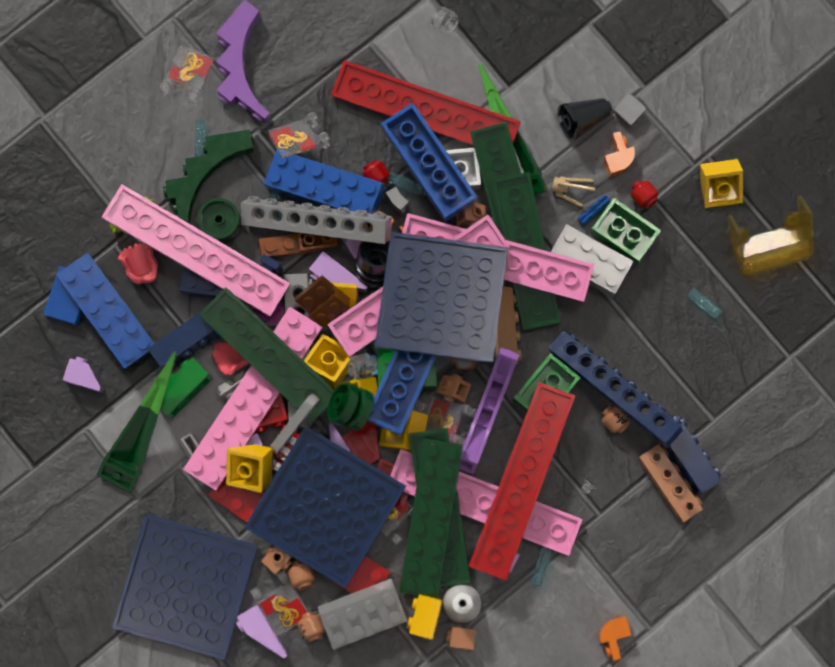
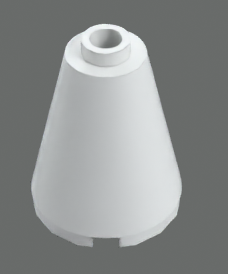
[442,584,481,623]

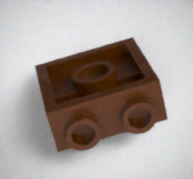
[295,275,350,329]

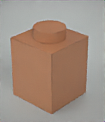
[446,627,476,650]

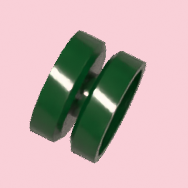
[197,198,242,244]
[327,381,374,431]

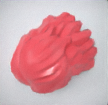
[118,242,159,285]
[211,341,249,375]

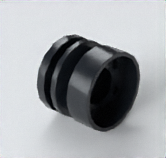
[355,240,390,288]

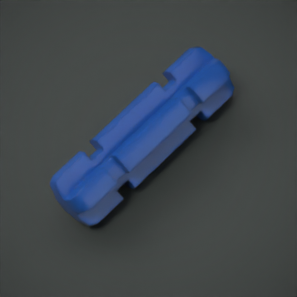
[578,195,610,225]

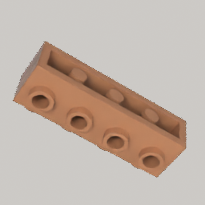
[637,444,703,523]

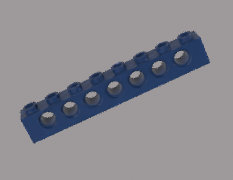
[548,331,683,448]

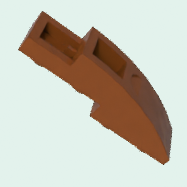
[258,232,338,258]

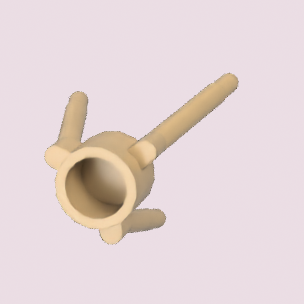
[552,176,595,207]

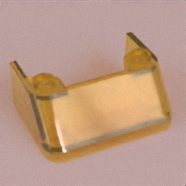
[728,196,814,276]

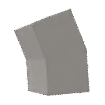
[614,93,647,127]
[386,187,409,215]
[179,433,199,459]

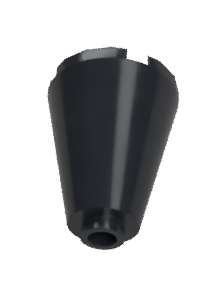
[557,98,612,140]

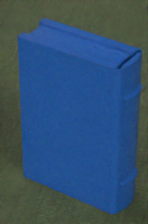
[43,266,83,326]

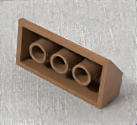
[494,286,522,366]

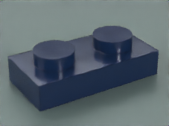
[260,254,283,277]

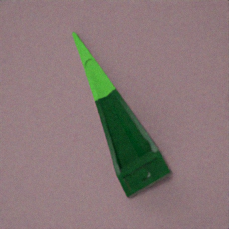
[479,63,548,197]
[97,352,176,493]

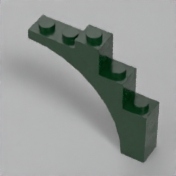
[163,129,254,224]

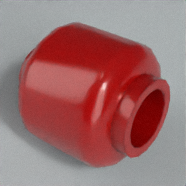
[362,160,390,185]
[630,180,659,209]

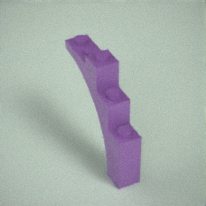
[216,0,271,124]
[460,348,519,474]

